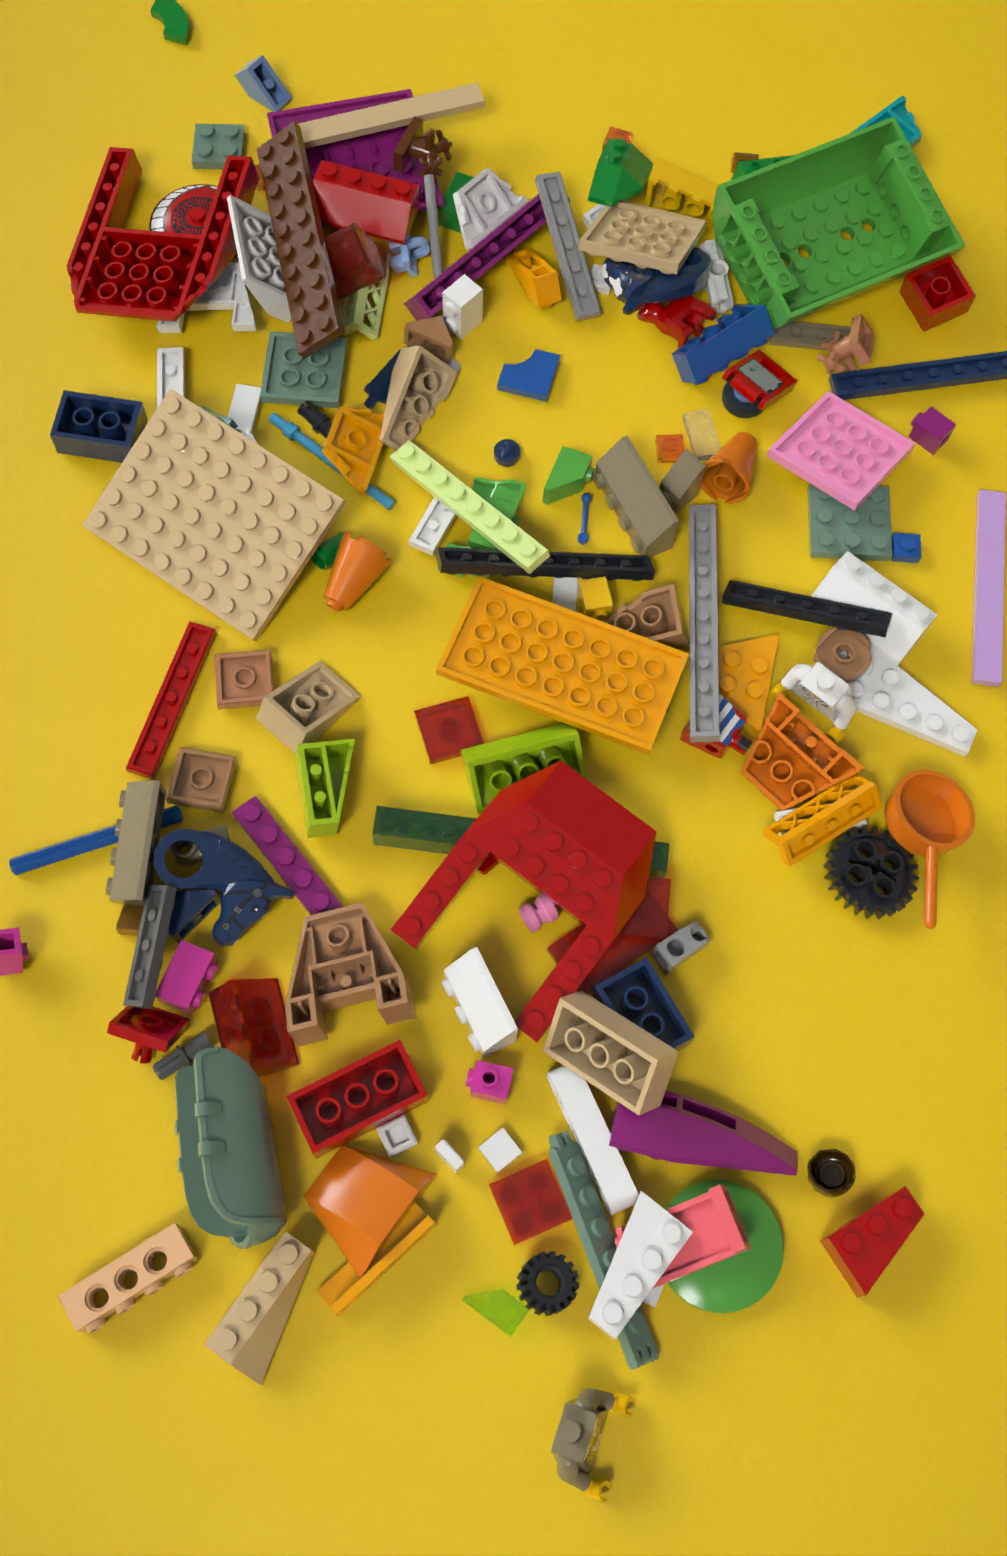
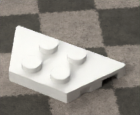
[453,168,528,250]

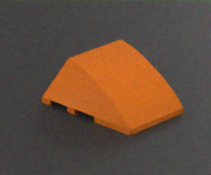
[740,692,865,811]
[304,1145,437,1279]

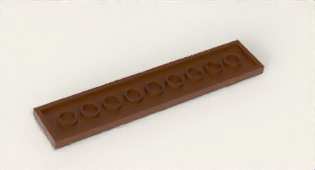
[257,121,345,359]

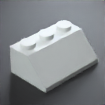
[441,947,518,1058]

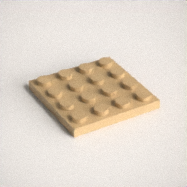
[578,200,707,274]

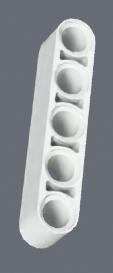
[547,1065,639,1215]

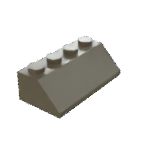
[593,436,679,558]
[106,780,166,906]

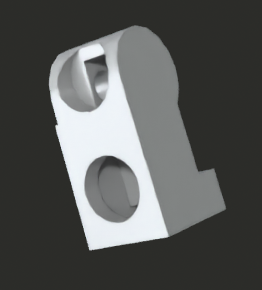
[650,921,711,976]

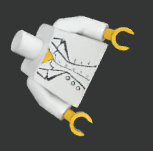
[768,662,856,745]

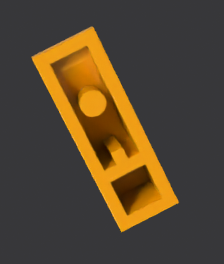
[505,246,562,308]

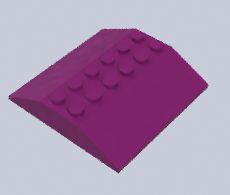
[267,89,444,228]

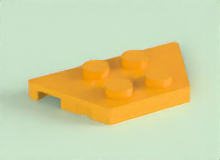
[322,406,385,495]
[718,635,779,735]

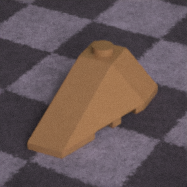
[600,584,690,649]

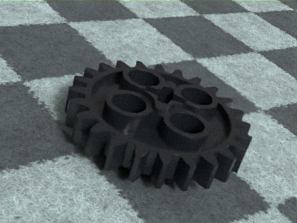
[823,825,920,919]

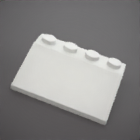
[227,195,291,323]

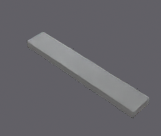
[535,172,601,321]

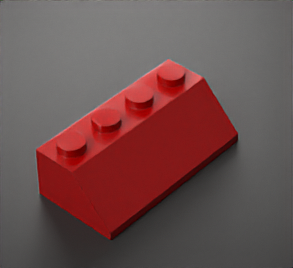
[313,160,420,245]

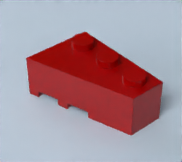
[820,1186,924,1298]

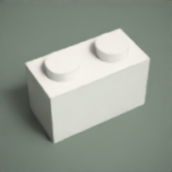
[442,274,483,340]

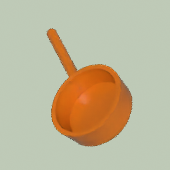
[884,770,975,929]

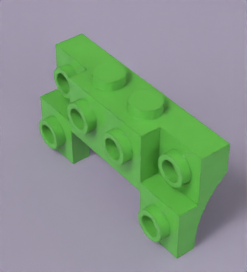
[438,477,527,580]

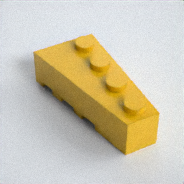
[645,157,718,232]

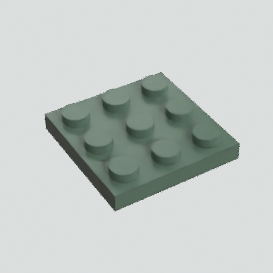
[260,331,348,408]
[807,483,892,561]

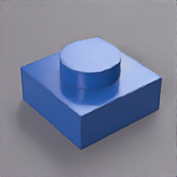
[891,533,921,563]

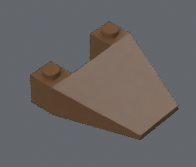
[285,902,417,1046]

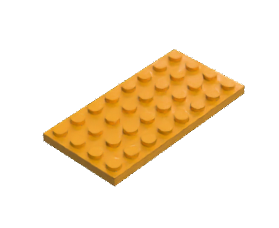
[436,576,689,755]

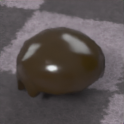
[807,1149,856,1198]

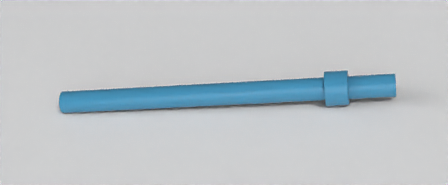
[269,412,396,510]

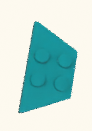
[851,96,922,148]

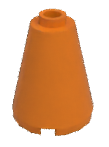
[701,432,758,504]
[324,532,392,612]

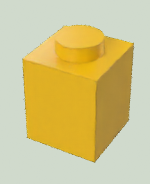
[577,576,613,620]

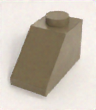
[659,449,706,513]

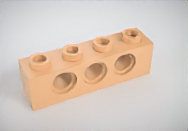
[58,1223,198,1334]

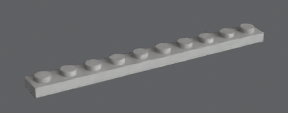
[689,504,720,742]

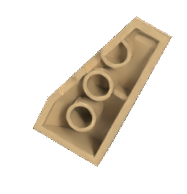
[379,345,457,451]

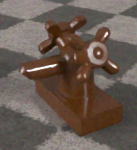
[393,116,452,177]

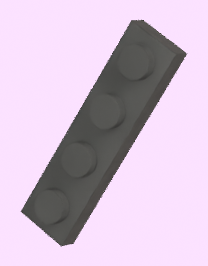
[123,885,177,1009]

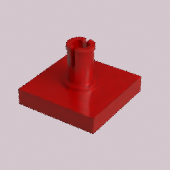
[107,1006,190,1064]

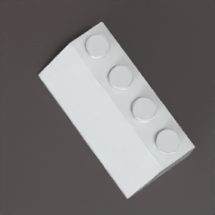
[811,551,938,666]

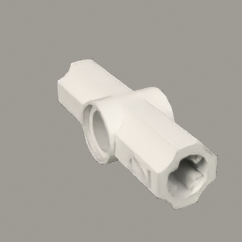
[698,240,734,313]

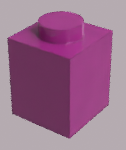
[909,406,956,455]

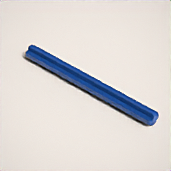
[9,805,183,875]

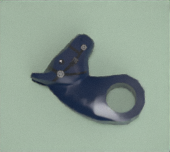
[601,247,711,315]
[154,829,295,946]

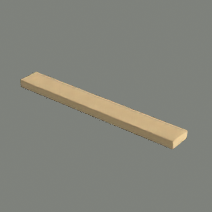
[298,83,485,149]

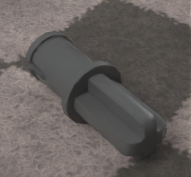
[152,1031,214,1080]

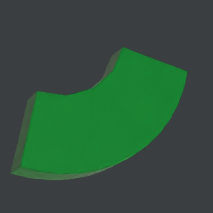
[150,0,190,45]

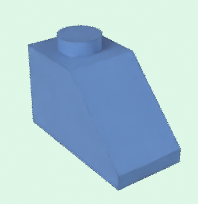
[234,55,292,112]

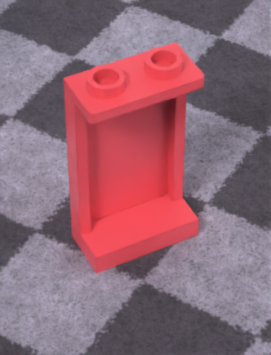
[615,1185,752,1289]

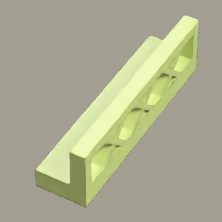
[341,239,393,340]

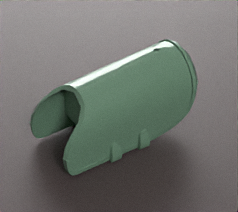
[174,1046,287,1249]

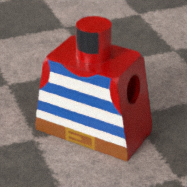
[680,694,753,758]

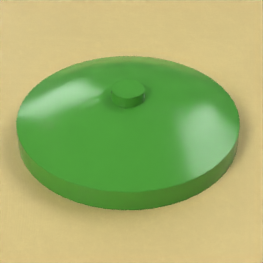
[665,1180,784,1313]

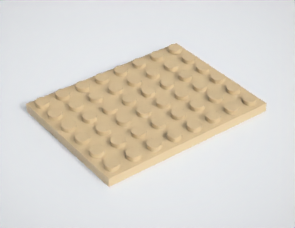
[82,388,347,641]

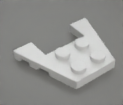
[156,262,257,333]

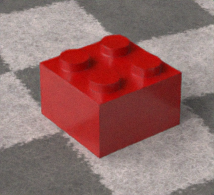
[899,255,976,332]

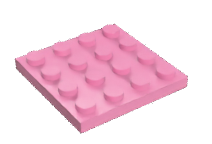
[767,391,915,511]

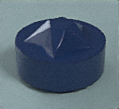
[494,439,520,467]

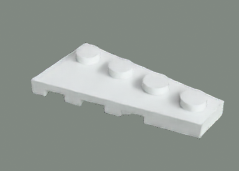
[588,1191,693,1340]

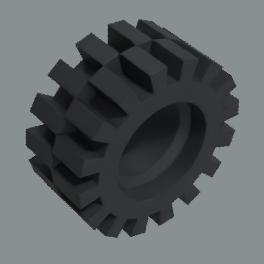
[516,1251,579,1316]

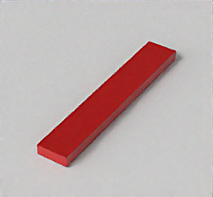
[126,621,217,780]

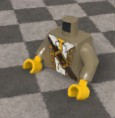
[551,1388,636,1502]

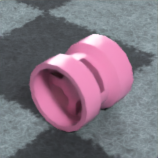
[518,894,559,933]

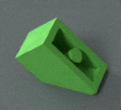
[542,446,595,504]

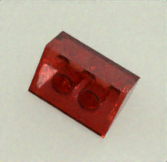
[324,223,387,299]
[208,978,300,1077]

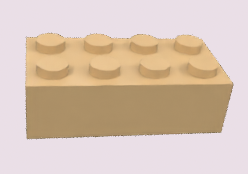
[543,991,679,1115]

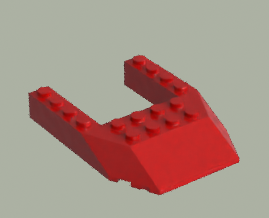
[66,147,259,322]
[391,761,657,1043]

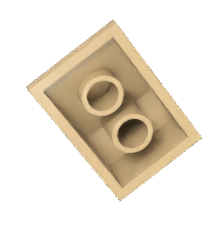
[256,661,360,754]

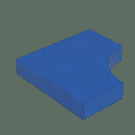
[497,349,560,402]

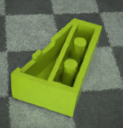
[295,739,355,838]

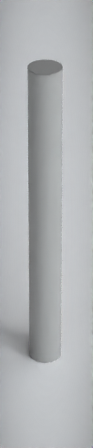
[424,174,443,278]

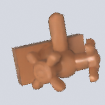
[817,314,875,374]

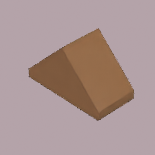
[404,316,453,364]

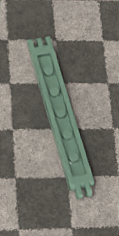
[549,1131,659,1369]

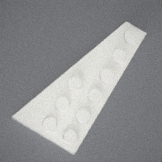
[835,627,977,757]

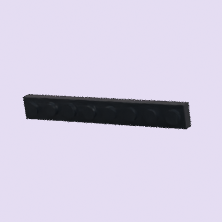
[436,547,655,581]

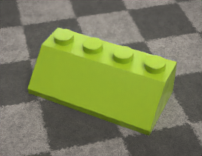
[461,723,587,814]

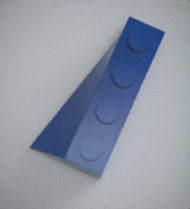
[672,304,776,385]

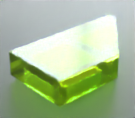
[462,1289,528,1337]

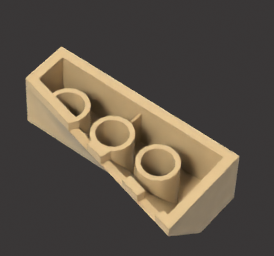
[204,1231,315,1385]

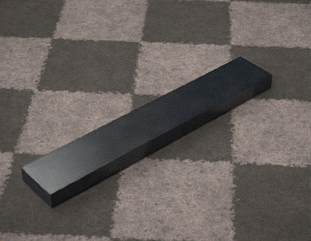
[722,580,893,638]

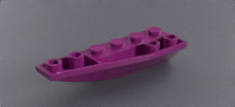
[609,1090,798,1176]

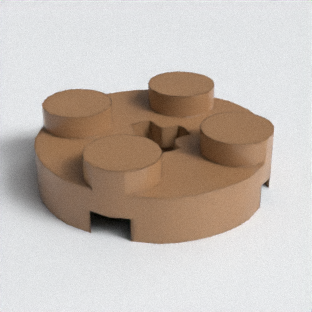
[813,628,872,684]

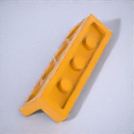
[762,773,882,867]
[317,1203,435,1317]

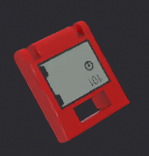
[722,349,797,411]

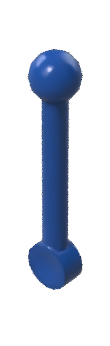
[577,493,592,545]

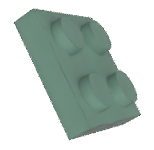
[192,123,245,170]

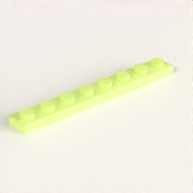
[389,440,550,574]

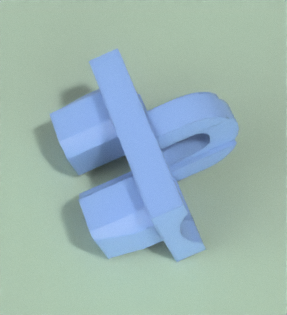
[388,235,430,277]

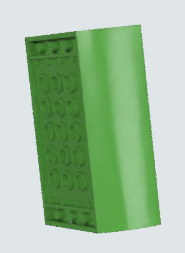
[713,116,965,329]

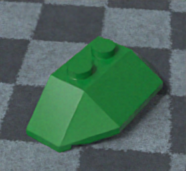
[587,138,653,207]

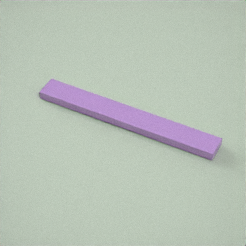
[971,489,1006,687]

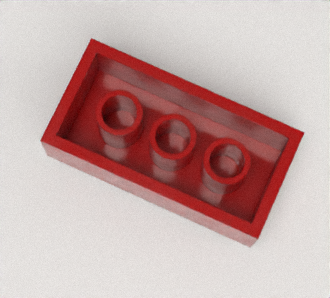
[286,1040,429,1159]

